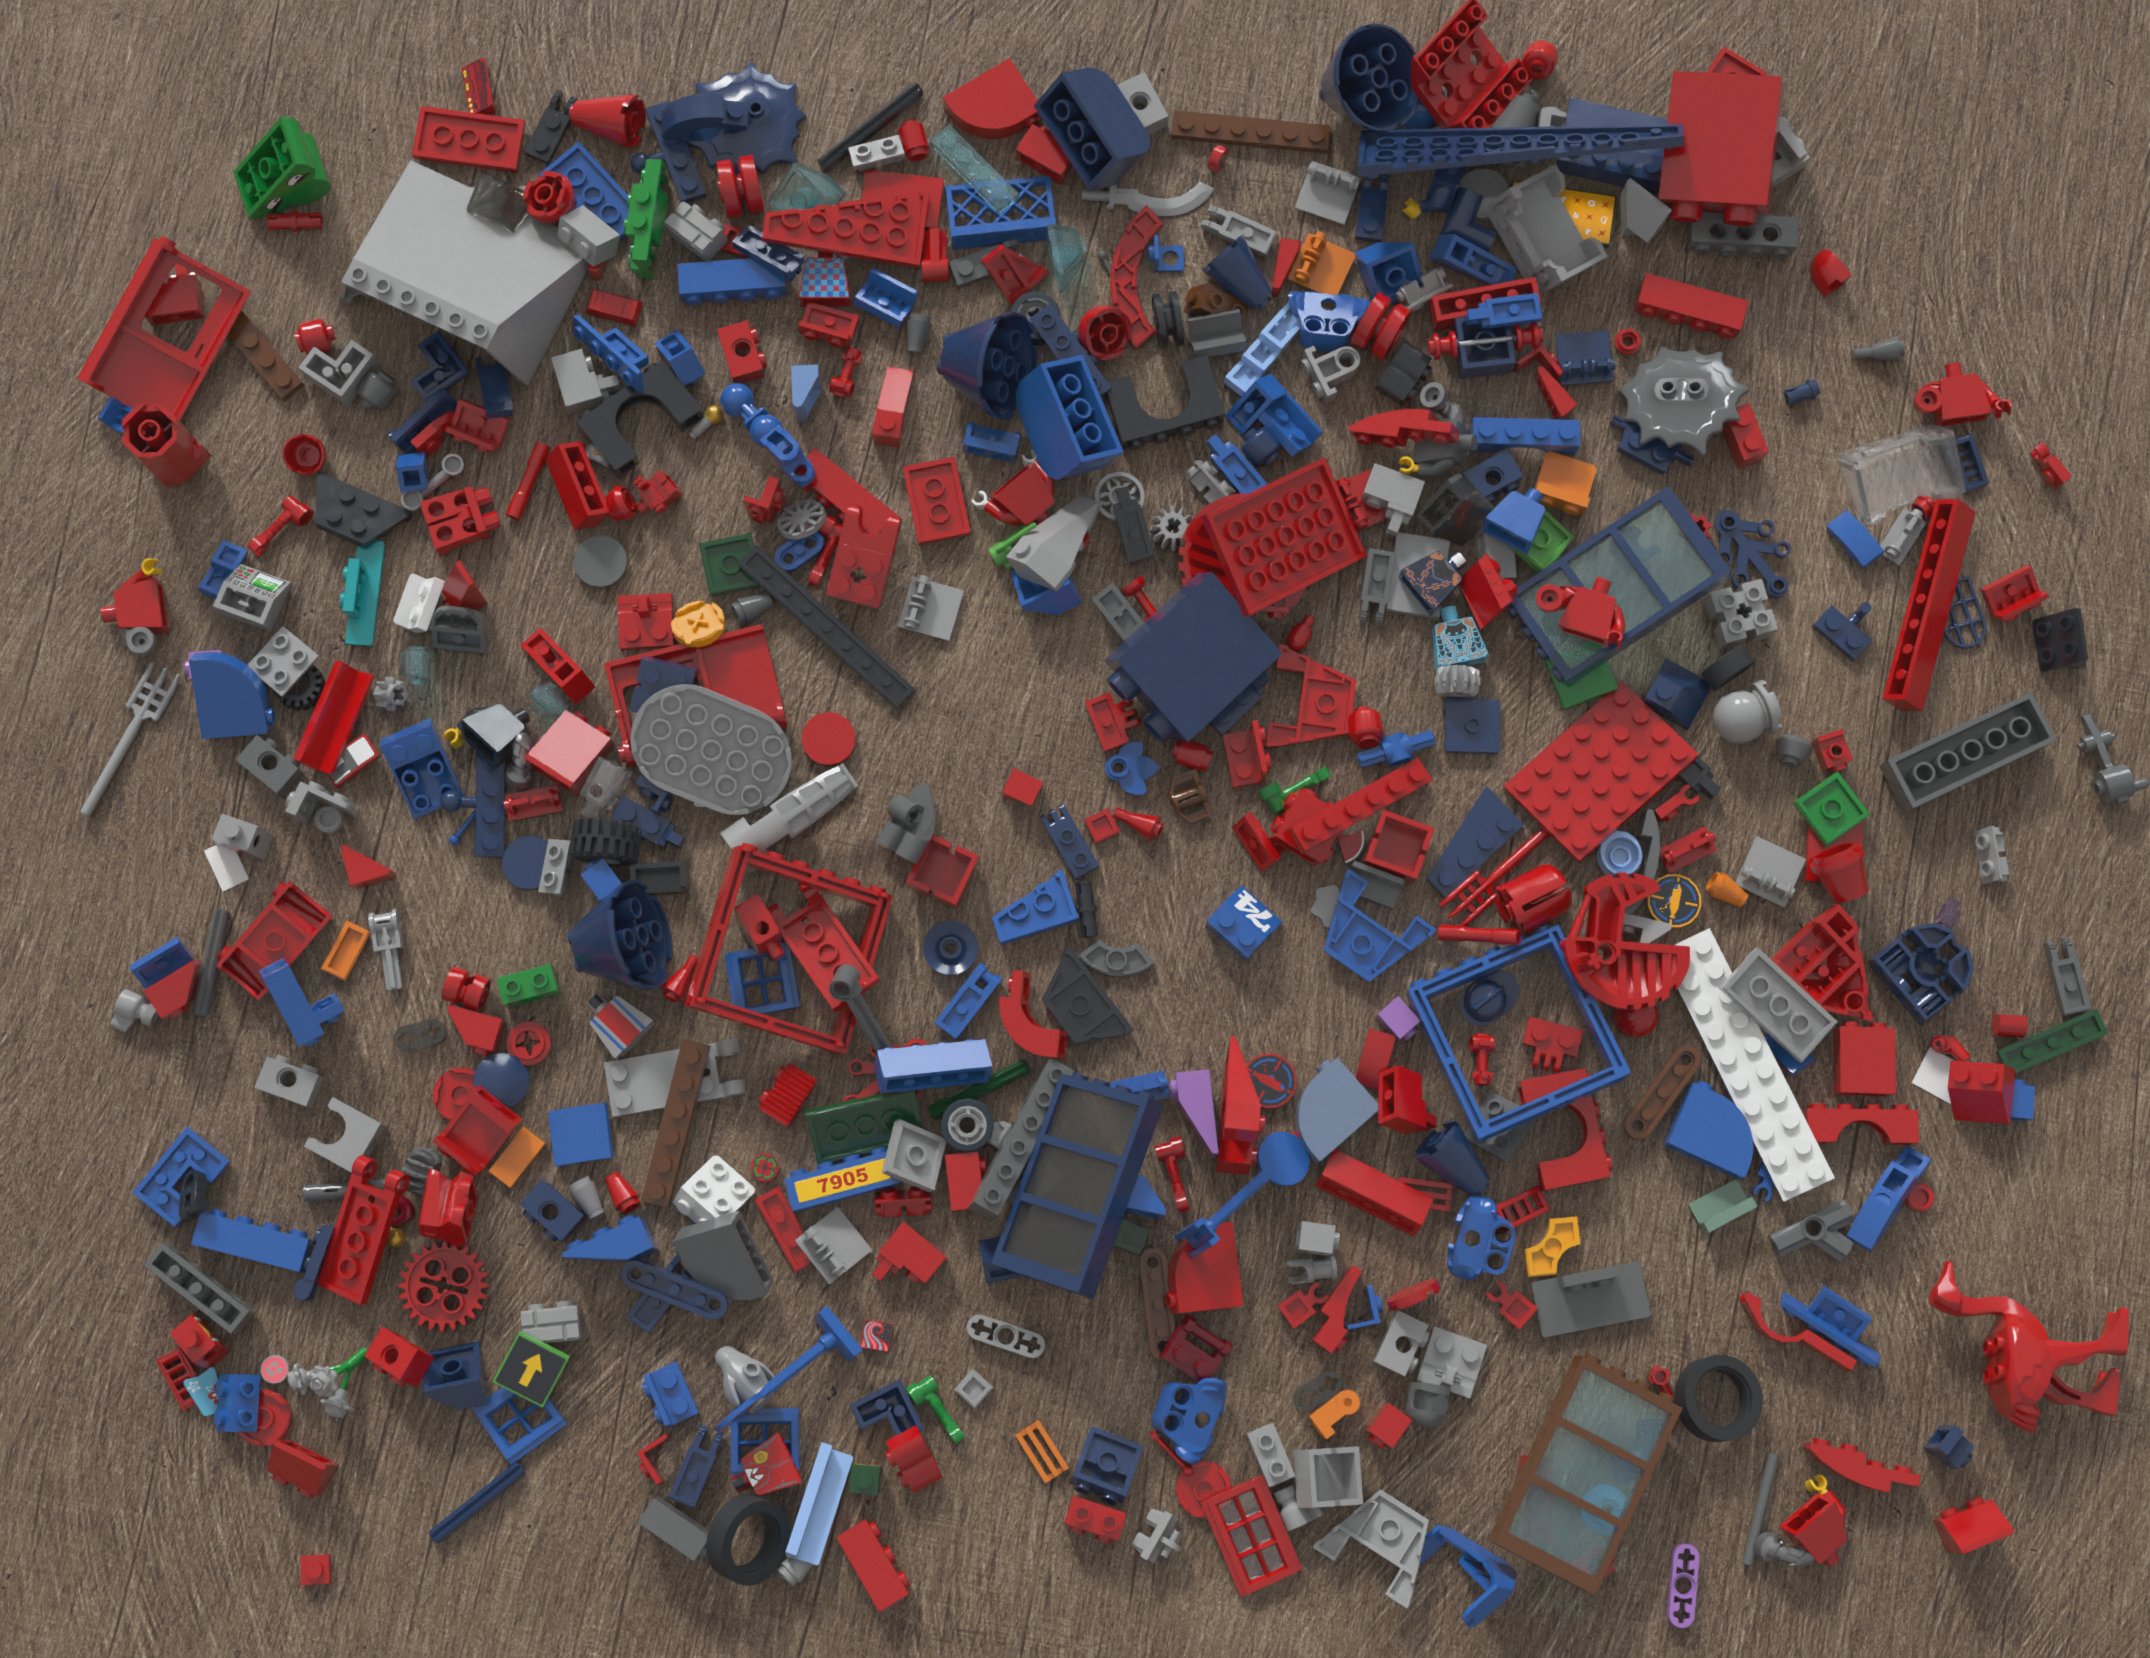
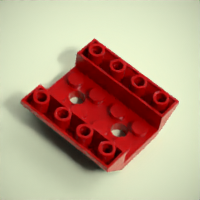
[1411,0,1534,129]

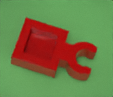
[2030,442,2072,490]
[1486,1281,1539,1330]
[1277,1282,1329,1329]

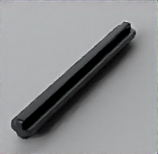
[818,82,924,172]

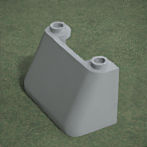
[1487,164,1608,295]

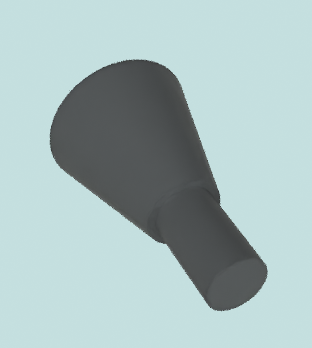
[1854,336,1905,362]

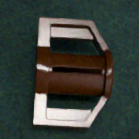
[1168,769,1213,823]

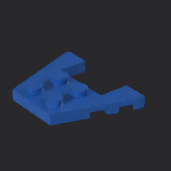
[1323,869,1437,982]

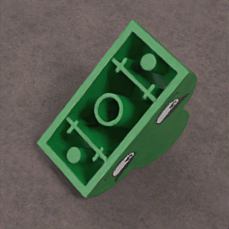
[233,117,331,218]

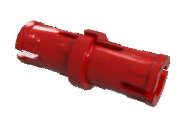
[267,210,323,232]

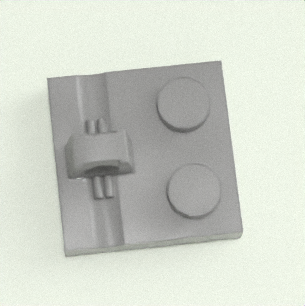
[882,1119,946,1192]
[1416,1326,1487,1399]

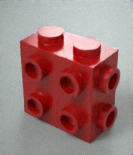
[1269,788,1344,866]

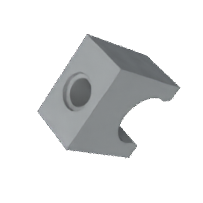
[304,1097,387,1173]

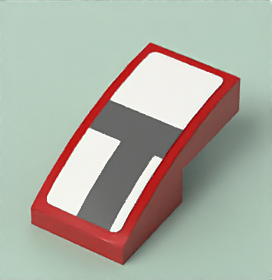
[326,733,381,789]

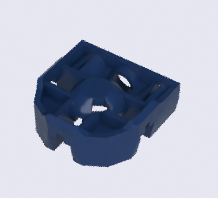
[1867,923,1974,1025]

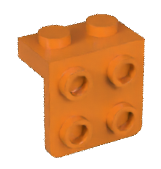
[1534,452,1597,516]

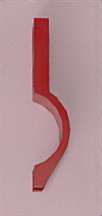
[1739,1292,1857,1371]

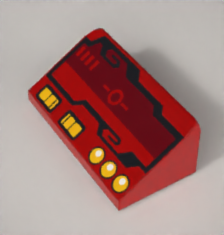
[461,58,496,115]

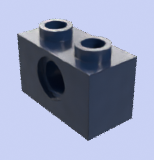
[1458,449,1523,508]
[519,1179,587,1242]

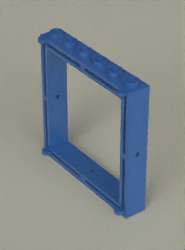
[1406,925,1631,1144]

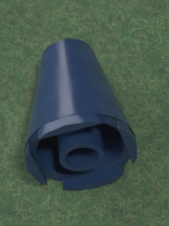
[1202,235,1272,310]
[1414,1119,1490,1196]

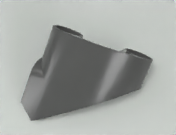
[876,783,935,864]

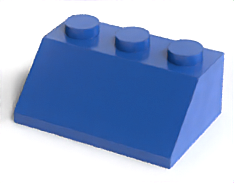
[1125,1175,1166,1220]

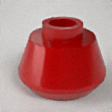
[605,485,637,521]

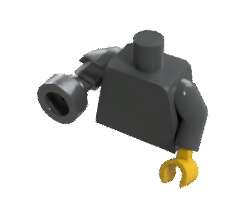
[1399,382,1478,478]

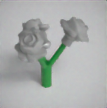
[288,1347,367,1418]

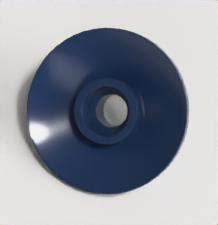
[923,920,978,975]

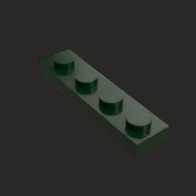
[1995,1009,2109,1073]

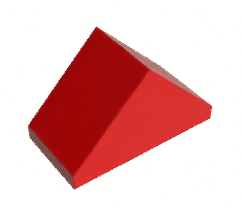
[340,844,396,890]

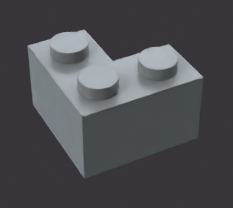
[298,340,380,406]

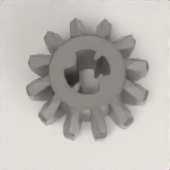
[1150,506,1193,553]
[1434,665,1481,698]

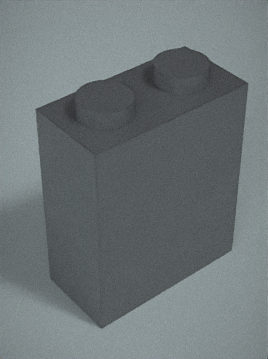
[637,1497,709,1561]

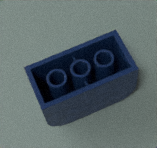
[1033,68,1150,191]

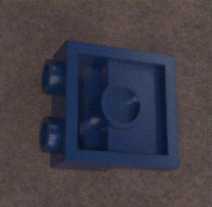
[1070,1426,1144,1505]

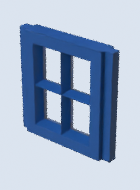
[724,943,800,1014]
[473,1387,567,1465]
[731,1408,800,1477]

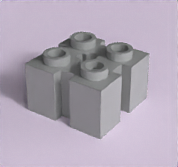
[1704,579,1778,650]

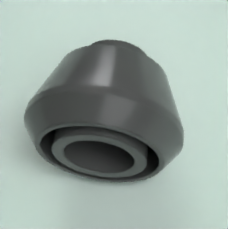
[1776,734,1813,768]

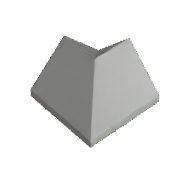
[1617,178,1672,243]

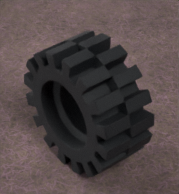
[274,664,326,711]

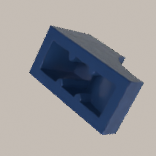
[1923,1425,1975,1469]

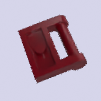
[1159,1315,1233,1382]

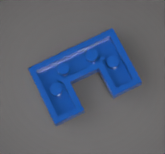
[132,1127,232,1228]

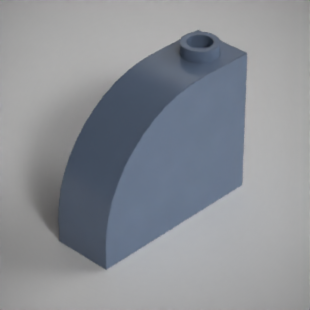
[1295,1058,1378,1165]

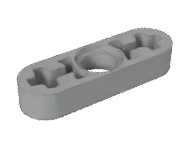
[967,1315,1045,1358]

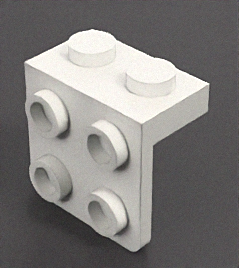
[672,1156,755,1223]

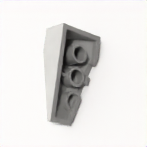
[1006,495,1101,591]

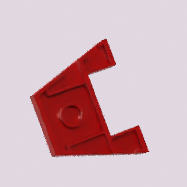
[1265,644,1357,749]

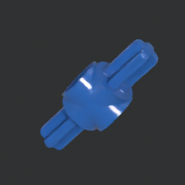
[1357,730,1436,768]

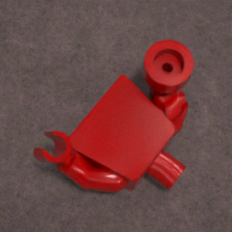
[1913,362,2012,428]
[1536,577,1626,650]

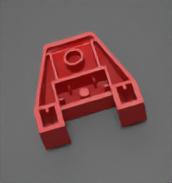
[1216,1036,1265,1175]

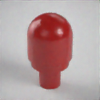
[1286,615,1315,651]

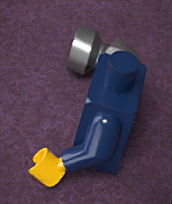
[1402,126,1466,219]

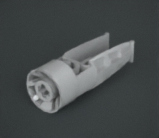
[720,763,858,875]

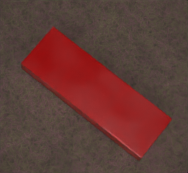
[755,1186,812,1273]

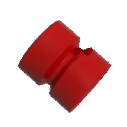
[441,966,491,1012]

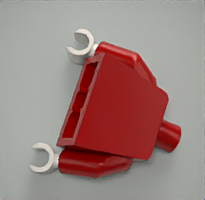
[972,449,1055,526]

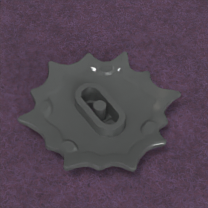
[1618,346,1749,455]

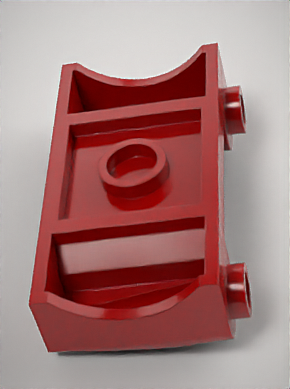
[216,881,333,1001]

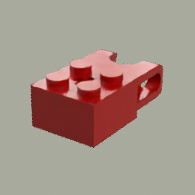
[826,504,902,608]

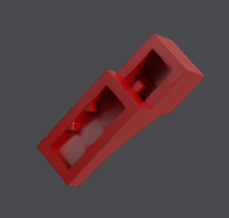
[1311,1265,1362,1354]

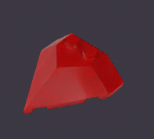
[1771,904,1873,1021]

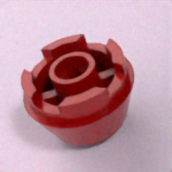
[523,171,577,224]

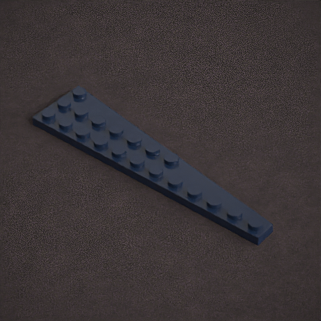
[1358,124,1684,179]

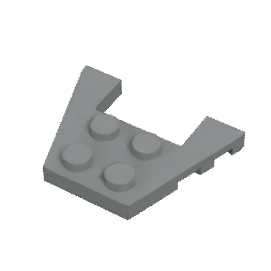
[1313,1489,1430,1609]

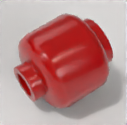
[1522,40,1558,80]
[294,318,336,355]
[1348,706,1384,748]

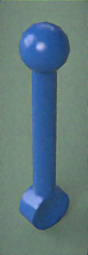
[449,809,475,845]

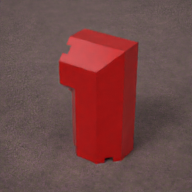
[122,403,212,488]

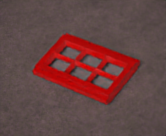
[1200,1474,1302,1597]

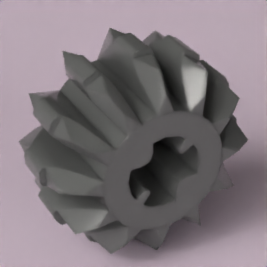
[401,1146,442,1196]

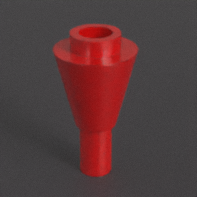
[1113,807,1163,842]
[661,954,699,1003]

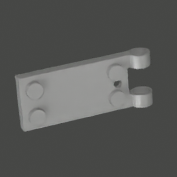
[604,1039,746,1118]

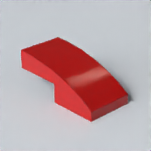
[1355,1029,1396,1090]

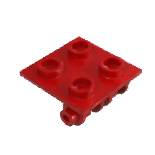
[1336,468,1388,532]

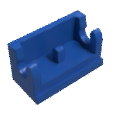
[963,421,1022,463]

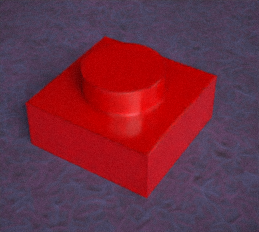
[300,1554,332,1585]

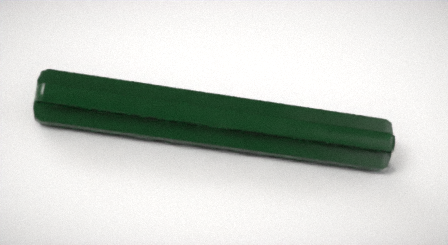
[928,1059,1030,1119]

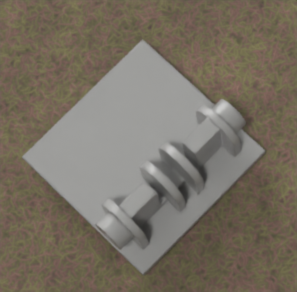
[1295,161,1361,225]
[898,575,964,641]
[248,626,320,697]
[1735,836,1806,908]
[795,1207,872,1285]

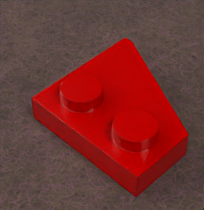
[981,245,1050,304]

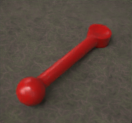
[1149,1431,1194,1476]

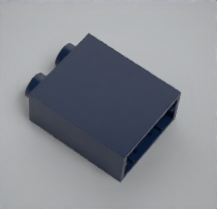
[1104,572,1282,743]

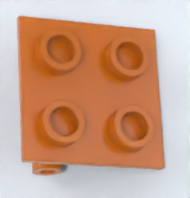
[1287,232,1355,295]

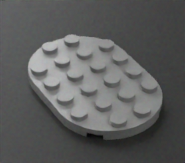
[631,684,792,815]

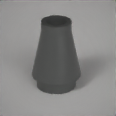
[907,313,933,354]
[731,592,773,624]

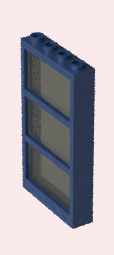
[991,1072,1163,1300]

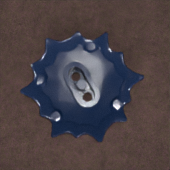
[686,63,807,175]

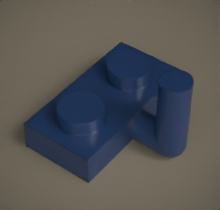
[1812,602,1872,662]

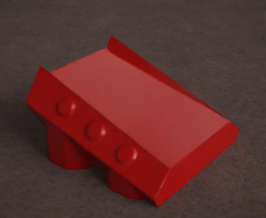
[1459,554,1518,630]

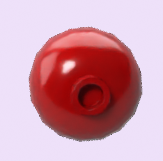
[1078,305,1132,360]

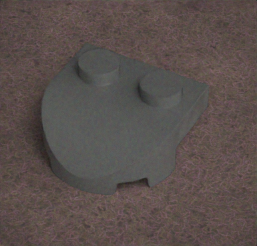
[429,606,488,653]

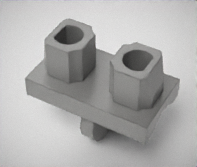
[1132,1509,1183,1564]

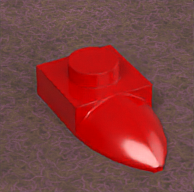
[410,411,455,457]

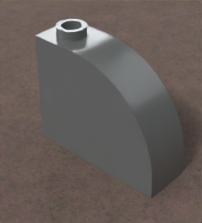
[673,1211,774,1300]

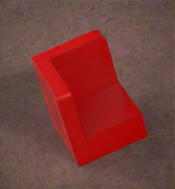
[1002,768,1043,806]

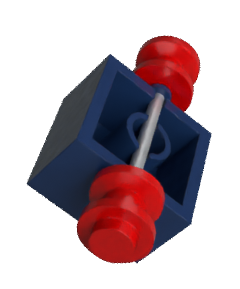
[1427,317,1543,379]

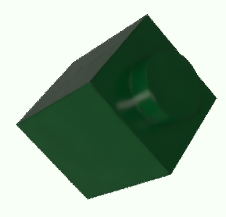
[849,1463,881,1495]

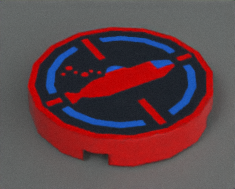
[1247,1054,1297,1109]

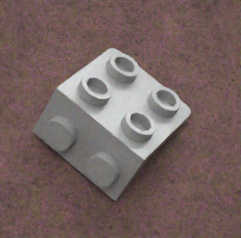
[285,781,359,825]

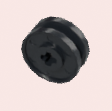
[1151,291,1184,350]

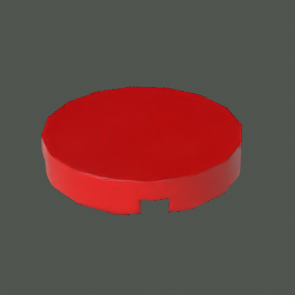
[801,712,856,767]
[433,1067,475,1121]
[1386,1278,1441,1311]
[238,1389,292,1446]
[1176,1461,1232,1518]

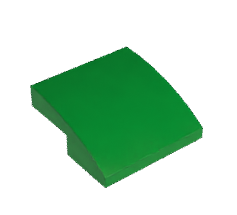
[1545,641,1618,710]

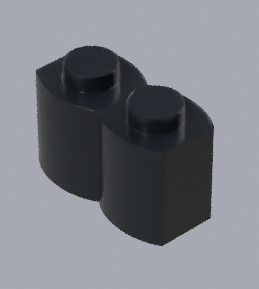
[1375,341,1433,406]

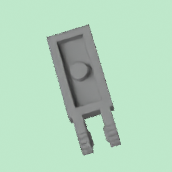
[1200,205,1277,258]

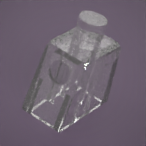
[580,756,633,817]

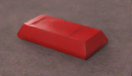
[585,288,643,327]

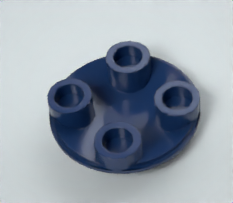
[473,1053,530,1107]

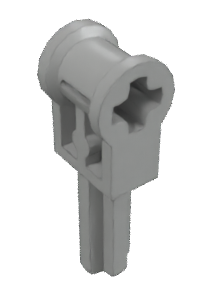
[368,909,404,991]

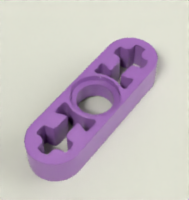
[1666,1543,1699,1628]

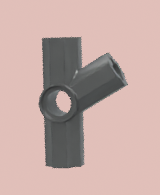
[1768,1200,1854,1263]

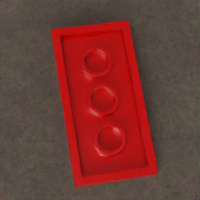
[412,106,526,173]

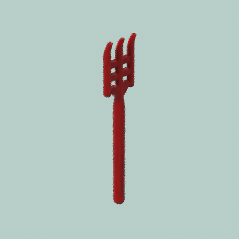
[1438,828,1550,926]

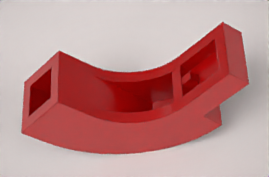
[999,970,1068,1059]

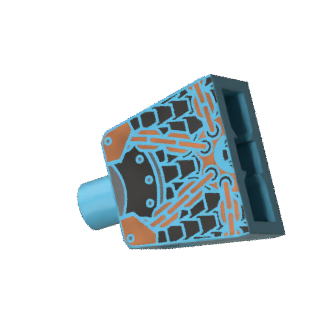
[1432,606,1489,673]

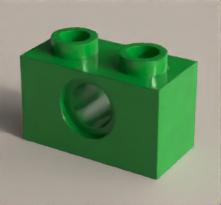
[496,964,562,1009]

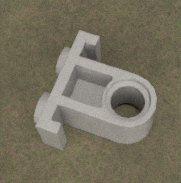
[1301,346,1360,404]

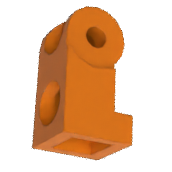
[1307,1390,1360,1440]

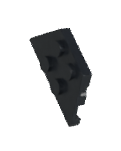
[315,472,413,549]
[1041,947,1134,1044]

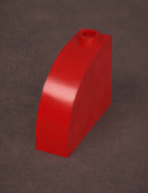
[943,58,1042,139]
[1166,1222,1243,1315]

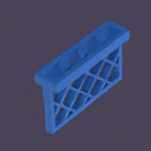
[945,176,1057,250]

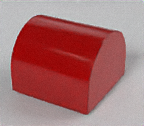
[1992,1014,2028,1038]

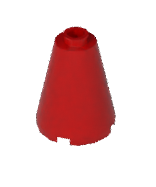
[569,94,646,148]

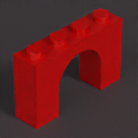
[1516,1068,1613,1192]

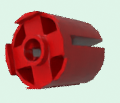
[1493,864,1572,935]

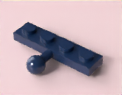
[630,101,706,203]
[440,751,505,858]

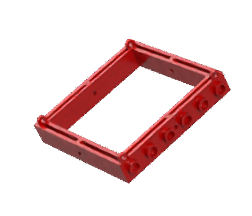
[684,843,893,1055]

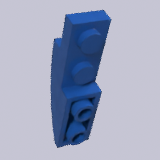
[1847,1145,1931,1252]

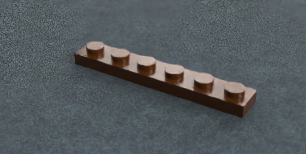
[1171,110,1330,154]
[641,1039,711,1208]

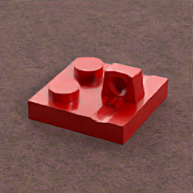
[617,593,674,651]

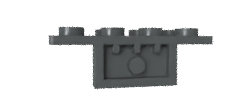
[1530,1262,1651,1338]

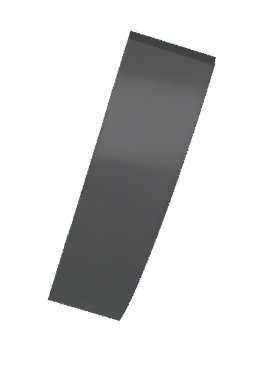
[1625,809,1660,914]

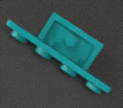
[339,541,385,647]

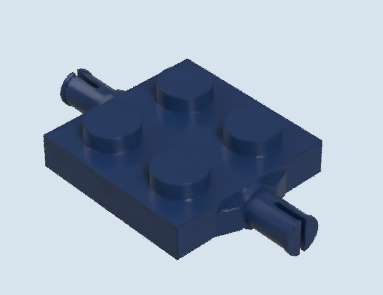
[1610,414,1695,475]

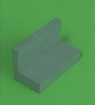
[1687,1179,1758,1234]

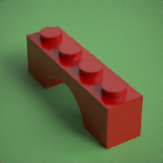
[1802,1103,1919,1145]

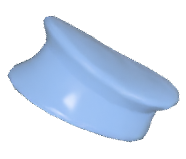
[1596,831,1643,879]

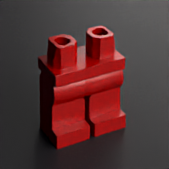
[420,486,502,556]

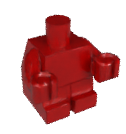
[633,470,684,514]

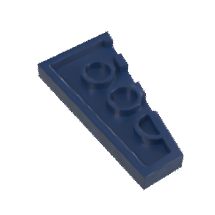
[1426,786,1524,899]

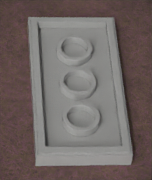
[1719,947,1838,1063]

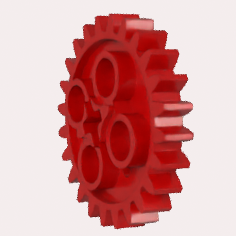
[398,1240,491,1332]

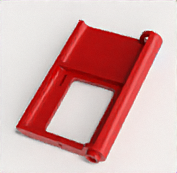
[77,236,251,421]
[604,624,788,767]

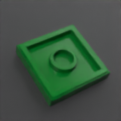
[1792,771,1870,847]

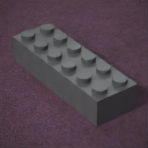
[1879,692,2057,814]

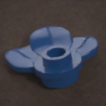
[1105,742,1159,795]

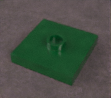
[699,533,761,597]

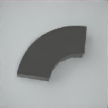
[1078,939,1155,977]

